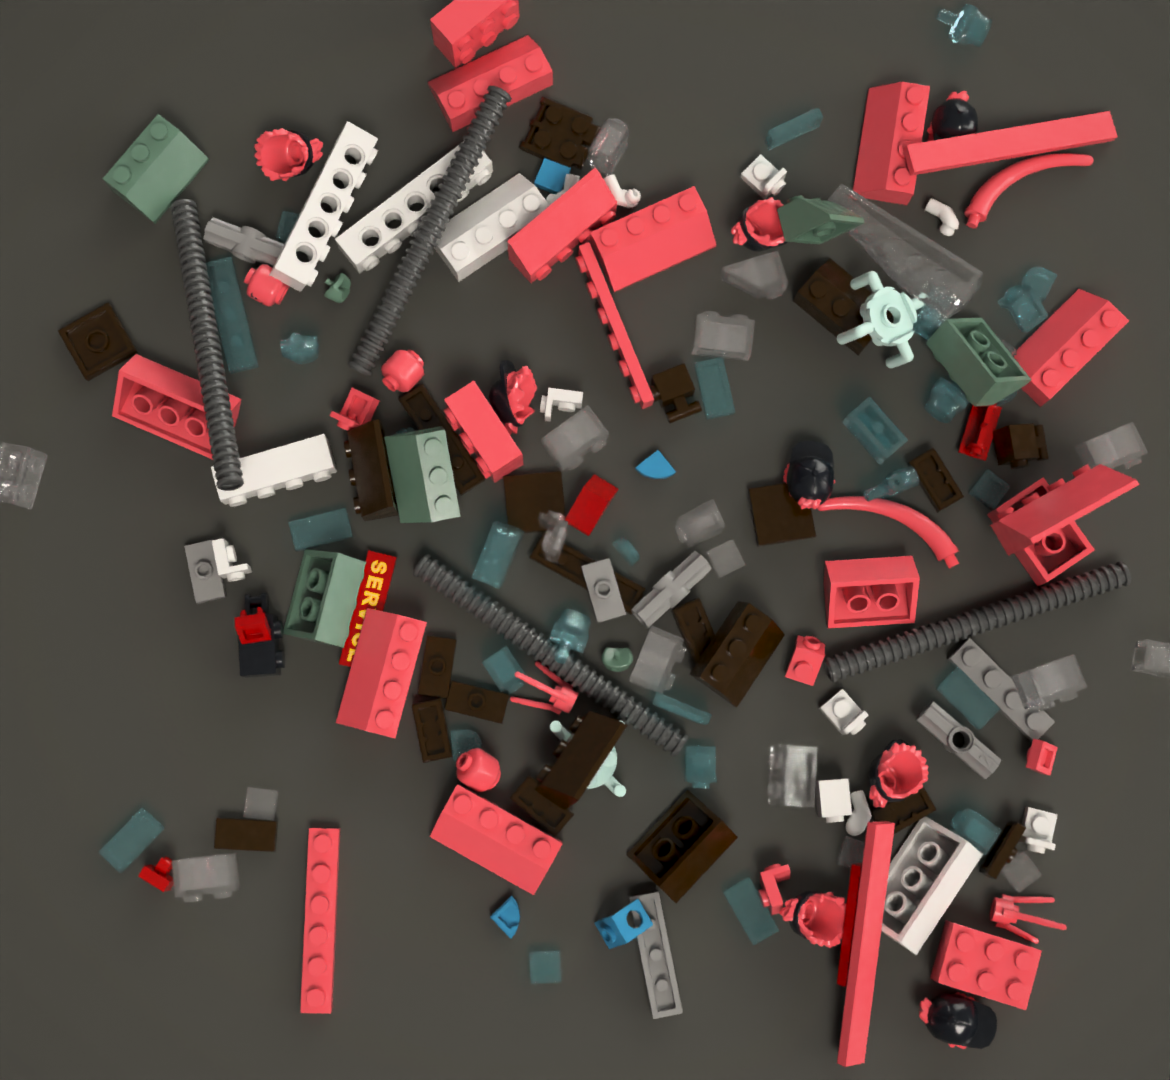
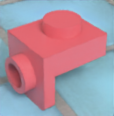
[330,388,380,431]
[785,635,825,686]
[758,864,791,916]

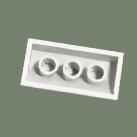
[434,173,550,282]
[881,816,982,955]

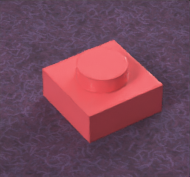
[1026,739,1058,776]

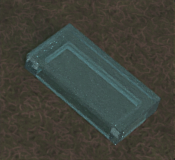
[765,108,823,150]
[694,357,735,420]
[288,508,353,551]
[936,667,1000,730]
[651,692,712,726]
[99,808,165,873]
[723,877,780,946]

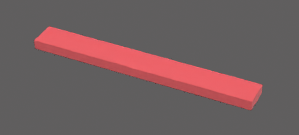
[903,111,1118,176]
[837,821,895,1067]

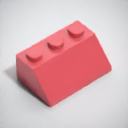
[823,556,920,629]

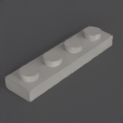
[947,638,1055,743]
[629,891,683,1019]

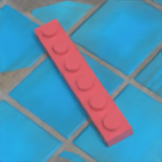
[575,242,654,409]
[300,828,340,1014]

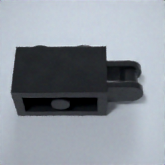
[238,592,285,678]

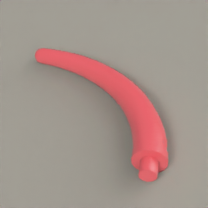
[964,153,1094,229]
[817,496,959,569]

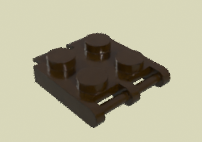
[519,97,600,170]

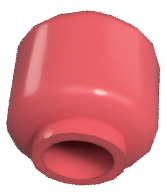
[244,264,289,307]
[381,349,424,392]
[456,748,501,792]

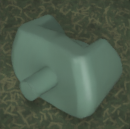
[324,273,351,303]
[601,647,633,672]

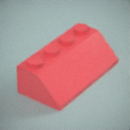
[428,35,553,132]
[852,82,930,205]
[507,168,617,284]
[590,186,716,292]
[1012,289,1129,407]
[112,354,242,459]
[335,608,427,738]
[430,784,563,895]

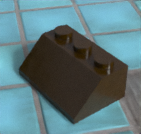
[793,259,893,356]
[344,419,399,521]
[689,601,785,707]
[535,711,627,810]
[626,790,738,903]

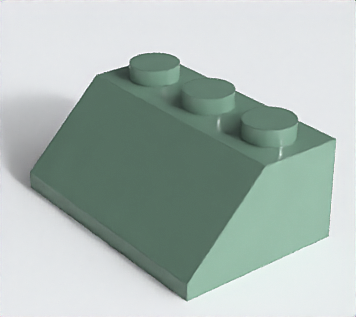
[103,114,209,224]
[926,318,1031,407]
[384,426,461,523]
[283,549,366,648]

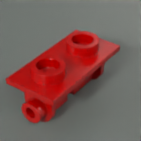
[958,403,1002,461]

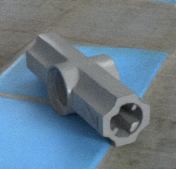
[203,217,284,267]
[631,551,712,629]
[915,701,1002,780]

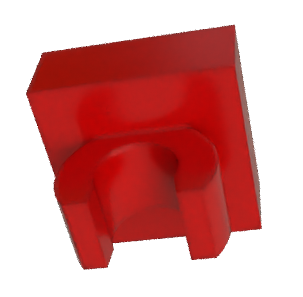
[234,607,271,644]
[138,856,176,892]

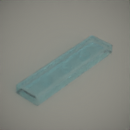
[206,257,259,374]

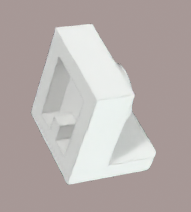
[740,154,787,200]
[540,388,583,422]
[212,538,252,582]
[819,689,869,735]
[1018,807,1058,854]

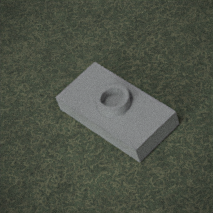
[184,540,227,604]
[581,558,626,623]

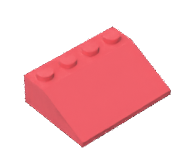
[990,464,1139,556]

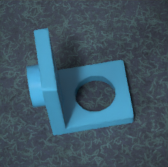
[594,899,653,949]

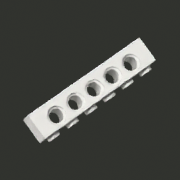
[270,121,378,292]
[335,141,493,274]

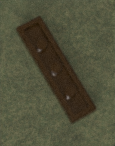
[399,383,486,496]
[529,532,646,615]

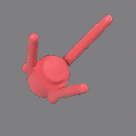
[510,661,579,715]
[990,894,1067,944]

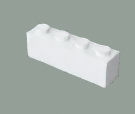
[211,434,337,507]

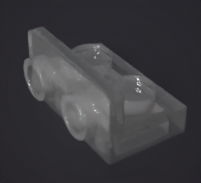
[0,442,47,510]
[538,511,569,564]
[767,745,817,808]

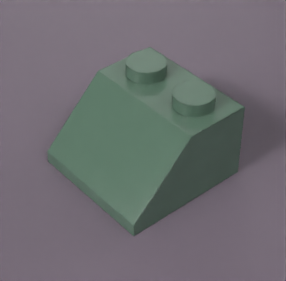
[777,195,865,245]

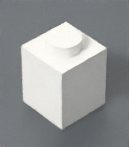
[814,778,852,823]

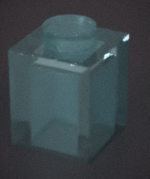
[482,646,526,694]
[950,809,1002,855]

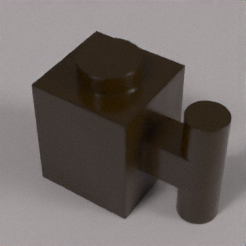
[649,363,702,424]
[993,423,1049,469]

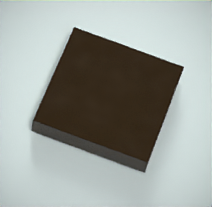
[58,302,138,381]
[503,471,567,535]
[748,483,816,547]

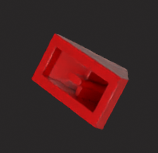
[564,474,619,536]

